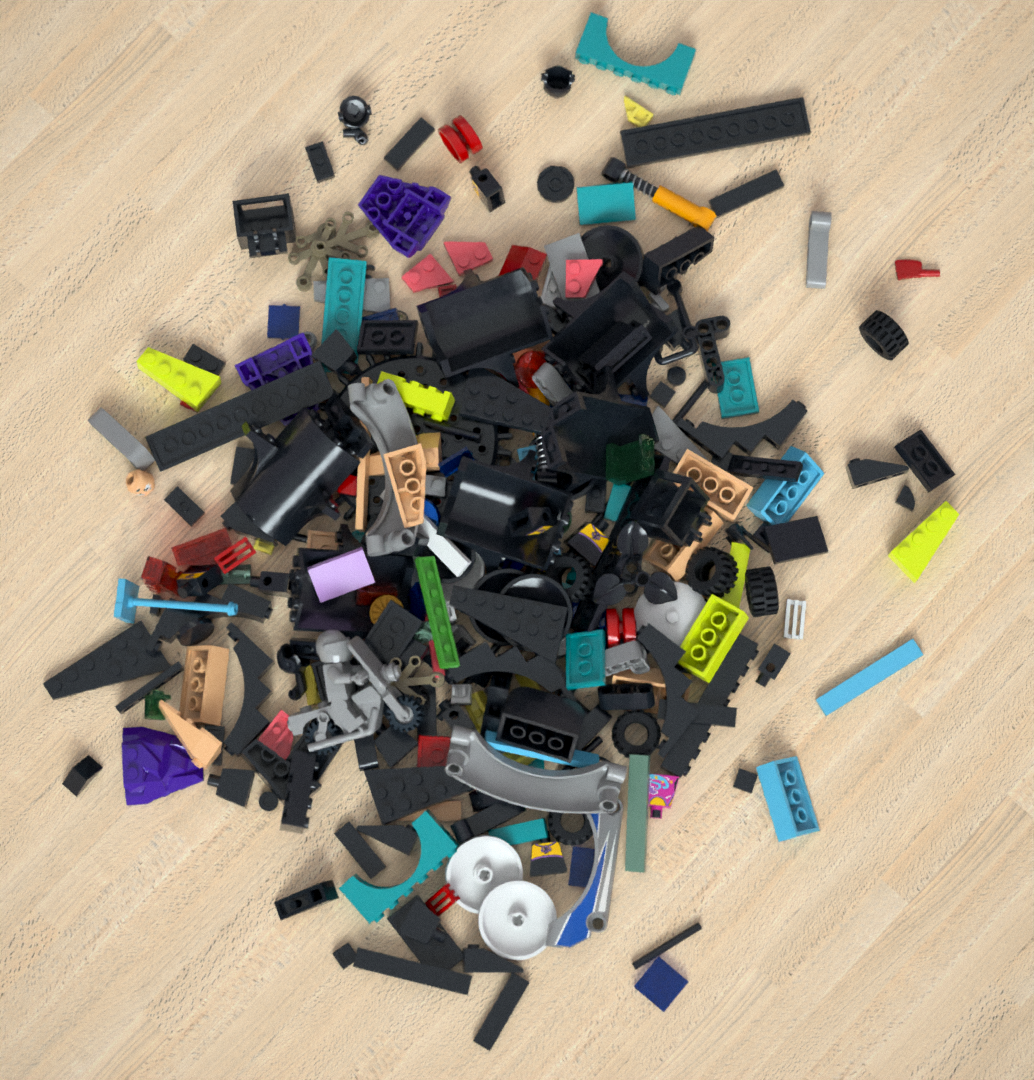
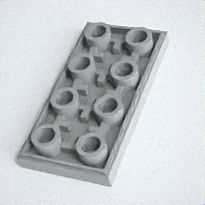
[544,233,600,301]

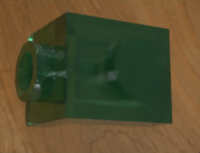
[144,691,171,721]

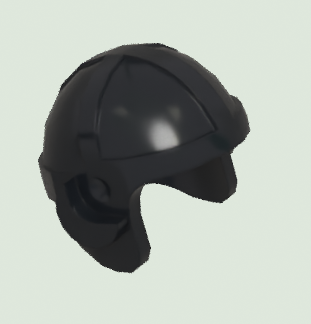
[541,65,575,98]
[338,96,372,129]
[277,644,310,674]

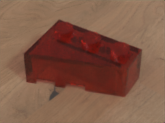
[171,528,238,567]
[141,556,184,599]

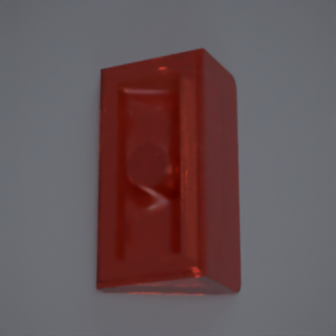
[356,586,398,605]

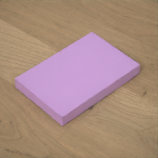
[307,547,375,603]

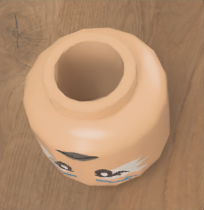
[125,469,155,496]

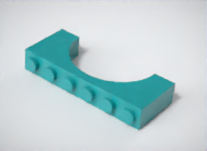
[575,12,696,95]
[339,809,459,924]

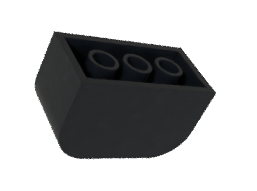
[496,687,585,763]

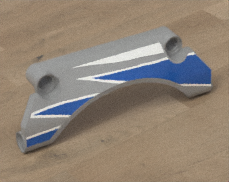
[545,799,623,948]

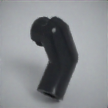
[343,128,368,145]
[288,672,307,700]

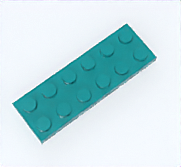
[321,257,367,375]

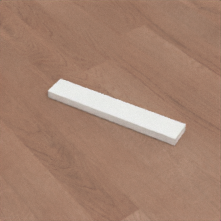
[380,490,471,577]

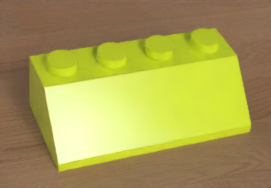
[677,594,749,683]

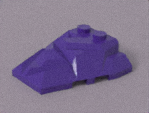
[358,175,451,258]
[235,332,319,426]
[122,727,204,806]

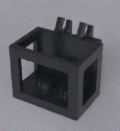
[232,193,296,258]
[629,469,712,547]

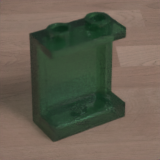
[606,434,655,486]

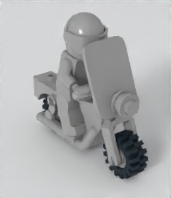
[287,630,425,755]

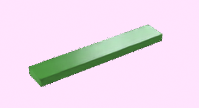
[415,556,460,669]

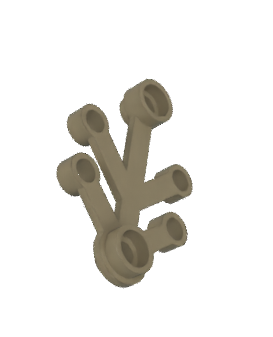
[311,211,379,259]
[288,223,341,292]
[369,656,445,705]

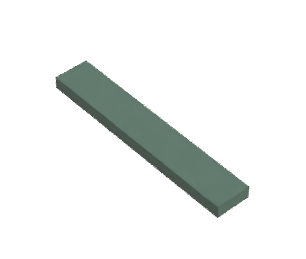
[625,754,650,873]

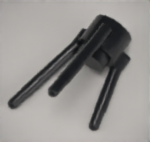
[725,522,770,553]

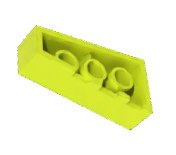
[136,347,221,412]
[377,371,455,422]
[888,501,959,583]

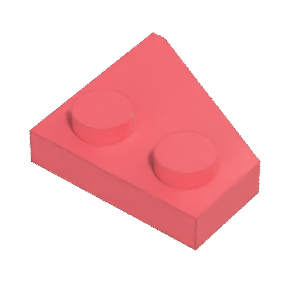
[444,242,493,276]
[401,254,454,293]
[565,259,603,299]
[258,710,293,760]

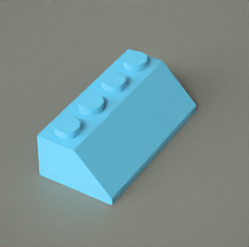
[746,446,825,526]
[756,756,820,842]

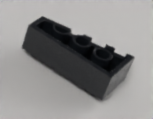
[640,225,714,295]
[241,739,322,805]
[280,750,319,834]

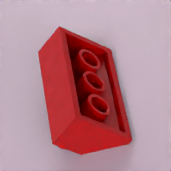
[498,245,547,281]

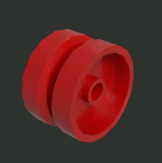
[438,115,483,164]
[606,608,637,649]

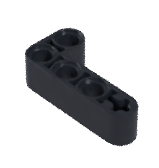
[695,316,730,394]
[450,801,527,844]

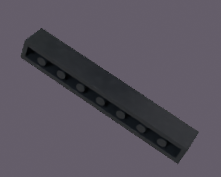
[660,634,759,779]

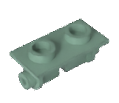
[218,564,251,585]
[413,620,433,644]

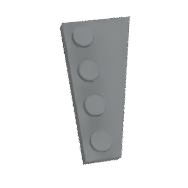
[313,278,390,316]
[651,405,708,465]

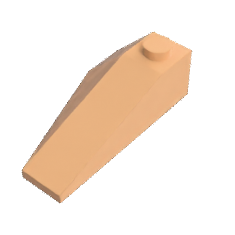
[369,432,443,476]
[383,443,426,529]
[159,700,222,770]

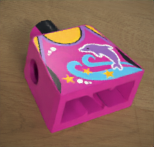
[648,774,679,819]

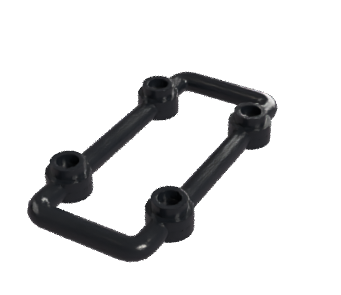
[638,277,699,365]

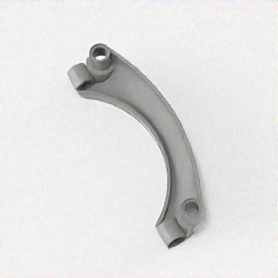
[348,379,418,556]
[445,725,627,814]

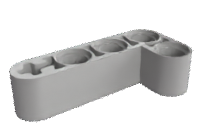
[806,211,831,289]
[532,362,573,407]
[87,407,155,471]
[605,641,650,676]

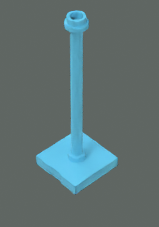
[113,579,238,624]

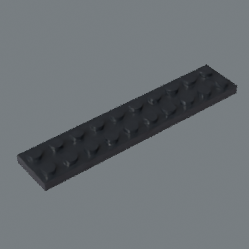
[620,97,811,168]
[145,361,334,472]
[570,454,671,632]
[286,600,424,782]

